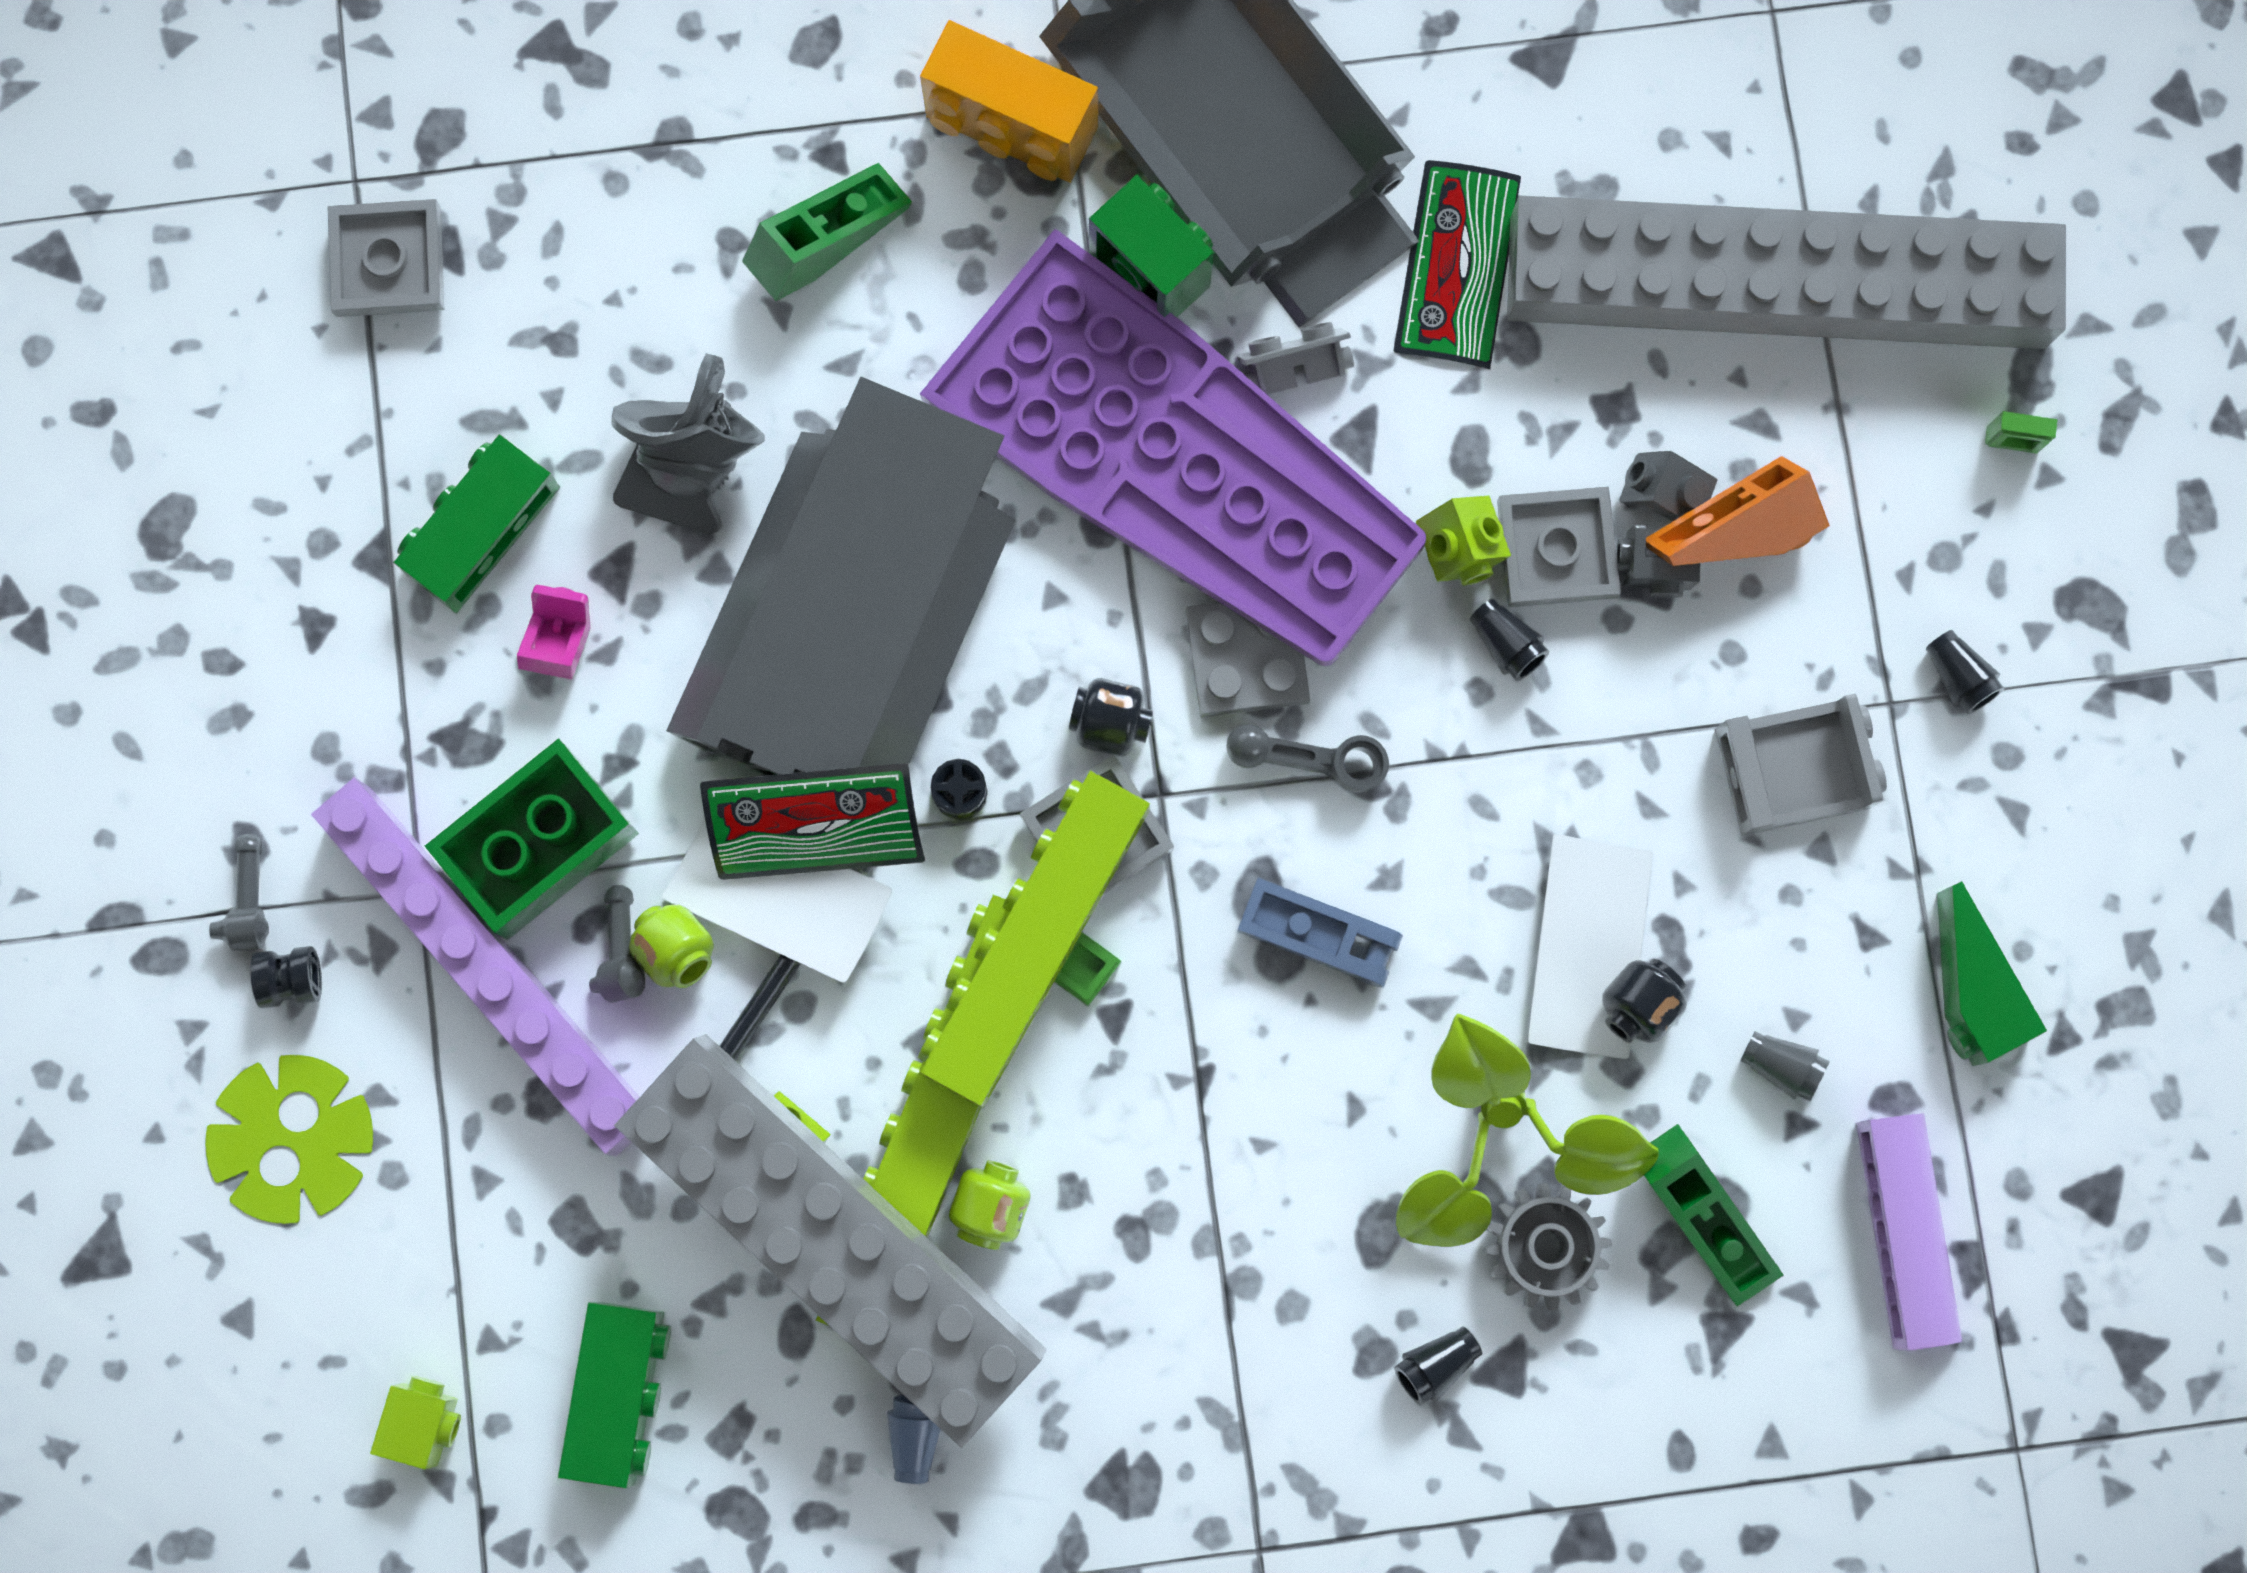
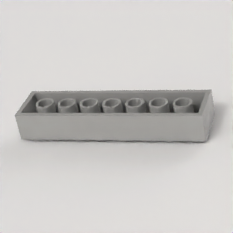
[614,1034,1047,1449]

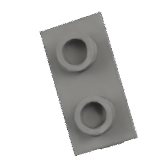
[1236,322,1354,395]

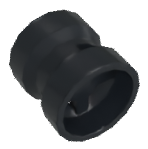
[250,946,322,1009]

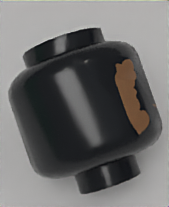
[1068,678,1153,757]
[1602,959,1687,1043]

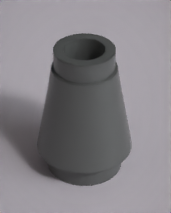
[1740,1031,1830,1102]

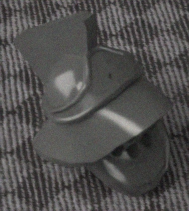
[611,353,765,535]

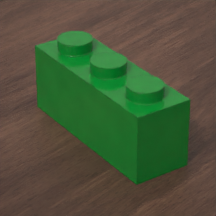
[393,434,560,614]
[558,1302,671,1489]

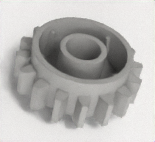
[1483,1183,1612,1310]

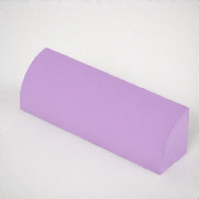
[1856,1113,1963,1351]

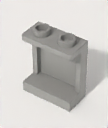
[1715,693,1887,836]

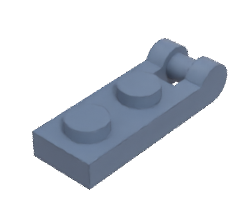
[1237,878,1403,988]

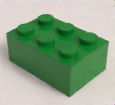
[424,738,639,940]

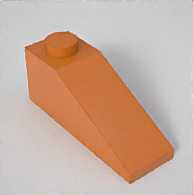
[1646,456,1830,566]

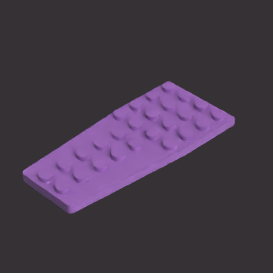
[919,229,1426,666]

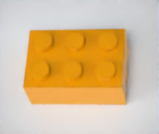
[920,19,1098,183]

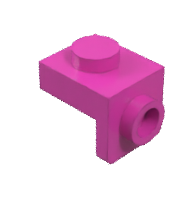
[517,584,591,680]

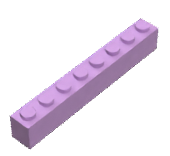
[311,777,640,1157]

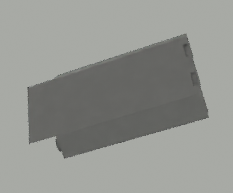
[1039,0,1419,328]
[666,376,1016,776]

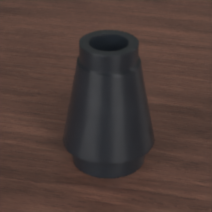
[1469,598,1549,681]
[1925,630,2005,714]
[1394,1326,1483,1405]

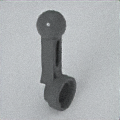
[1226,724,1389,793]

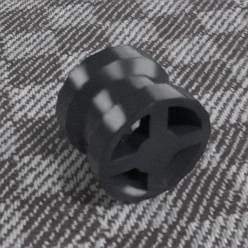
[930,759,988,820]

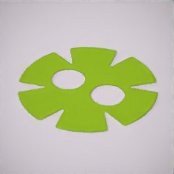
[205,1055,373,1224]

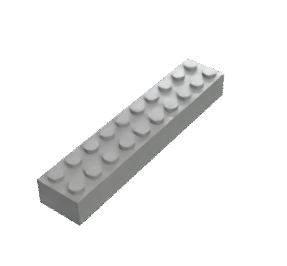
[1507,195,2066,349]

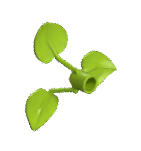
[1396,1013,1659,1247]

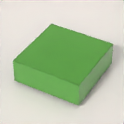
[1985,411,2058,454]
[1054,932,1122,1007]

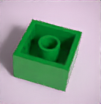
[1089,174,1214,317]

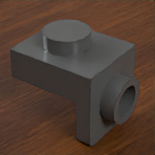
[1619,450,1718,521]
[1616,524,1701,598]

